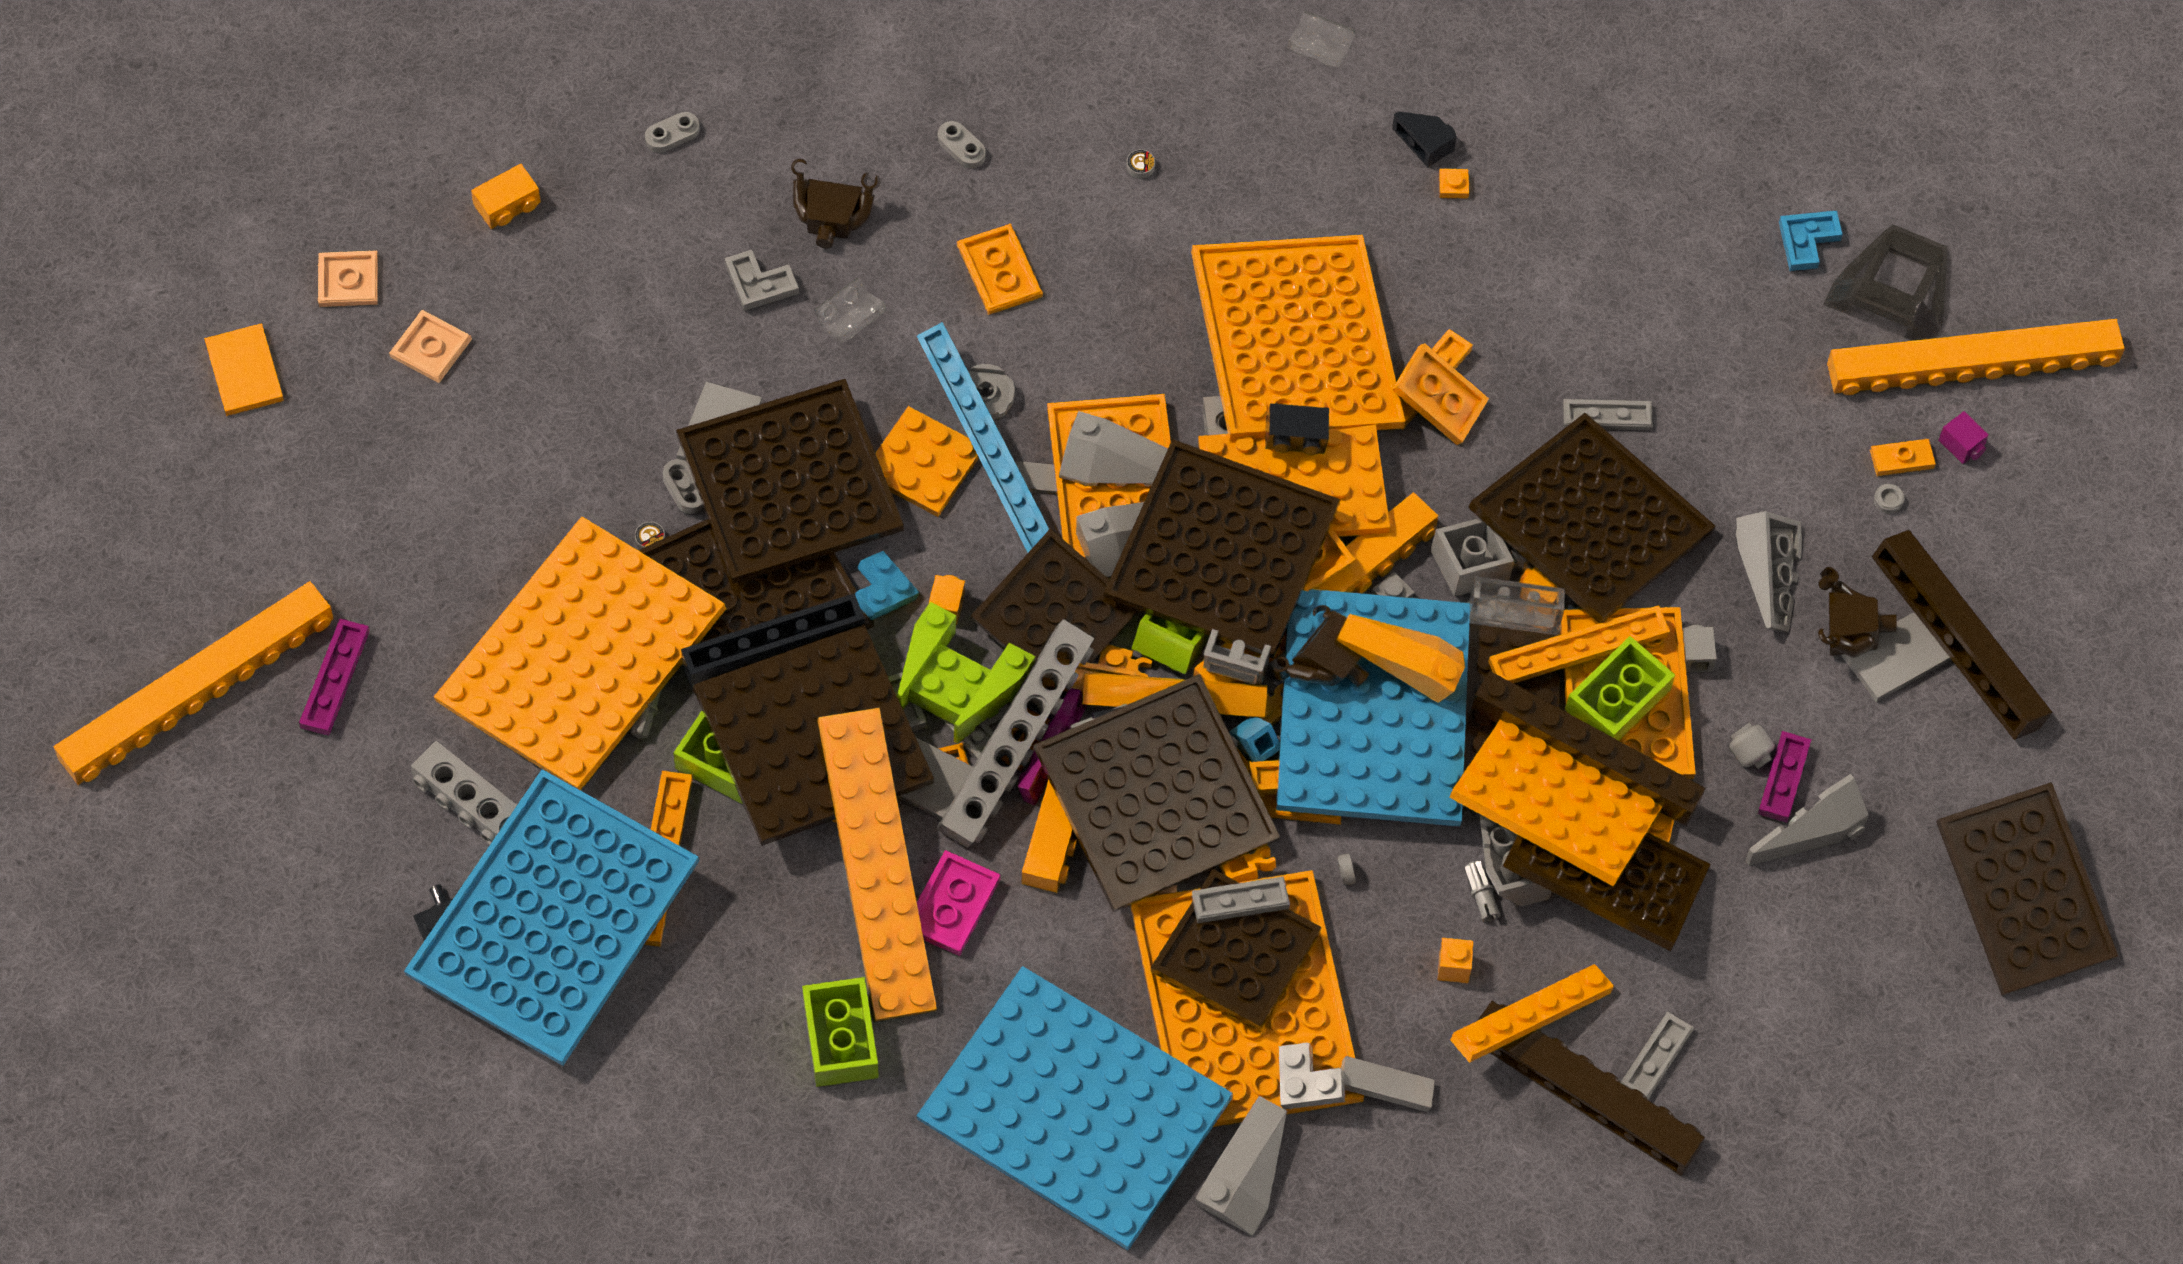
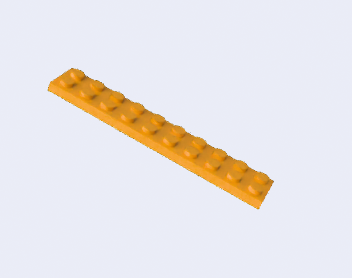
[817,708,937,1022]

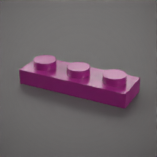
[1758,731,1812,823]

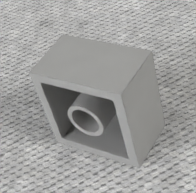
[1431,518,1514,597]

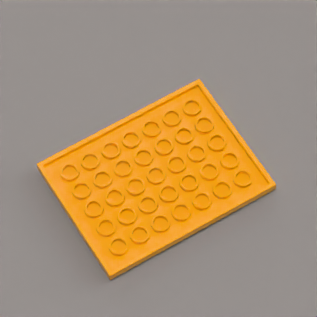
[1191,235,1405,441]
[434,517,726,790]
[1130,870,1364,1127]

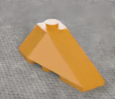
[1336,614,1465,703]

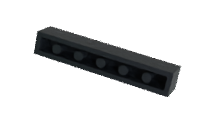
[681,593,865,691]

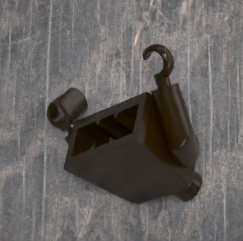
[791,158,881,249]
[1818,567,1897,658]
[1272,605,1369,687]

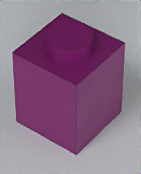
[1938,411,1989,464]

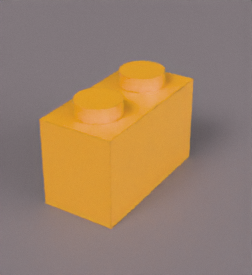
[471,164,541,229]

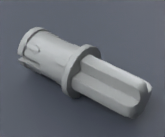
[631,690,662,739]
[1465,860,1501,922]

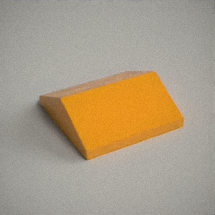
[1303,526,1356,592]

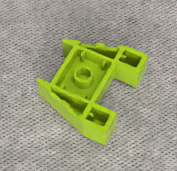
[897,602,1036,744]

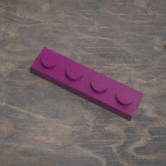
[299,619,370,736]
[1018,688,1087,805]

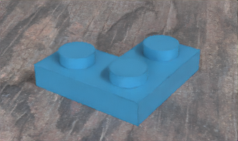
[1779,211,1842,271]
[855,551,920,620]

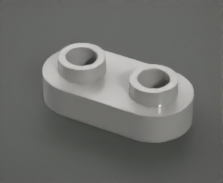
[645,112,700,153]
[938,121,986,168]
[663,459,704,514]

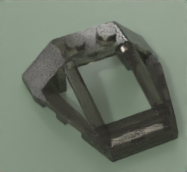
[1823,225,1947,341]

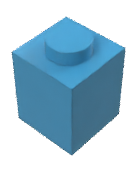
[1229,716,1280,762]

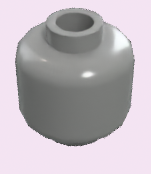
[1729,722,1775,769]

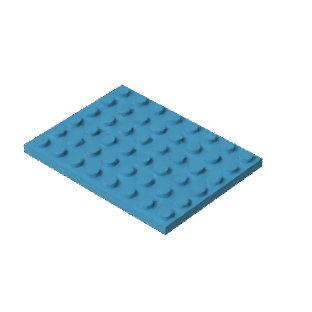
[1276,589,1470,827]
[404,769,699,1066]
[916,966,1233,1250]

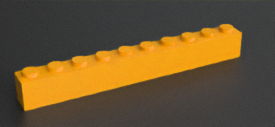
[1827,319,2125,395]
[1193,492,1438,684]
[53,581,334,785]

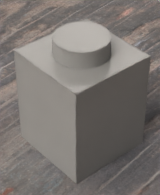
[1682,625,1717,673]

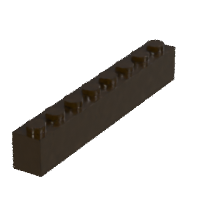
[1872,530,2053,740]
[1471,671,1706,826]
[1477,1001,1705,1176]

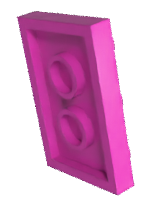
[917,850,1001,956]

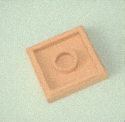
[318,251,378,307]
[389,310,472,383]

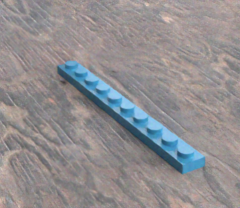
[917,322,1049,552]

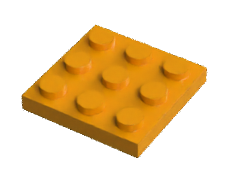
[875,406,979,517]

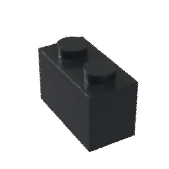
[1265,403,1329,455]

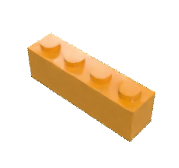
[1021,780,1078,893]

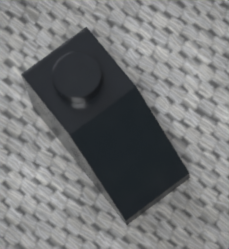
[1392,111,1457,168]

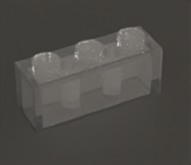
[1469,576,1565,635]

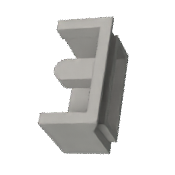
[1203,629,1271,685]

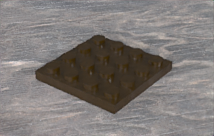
[970,529,1139,697]
[1151,869,1322,1031]

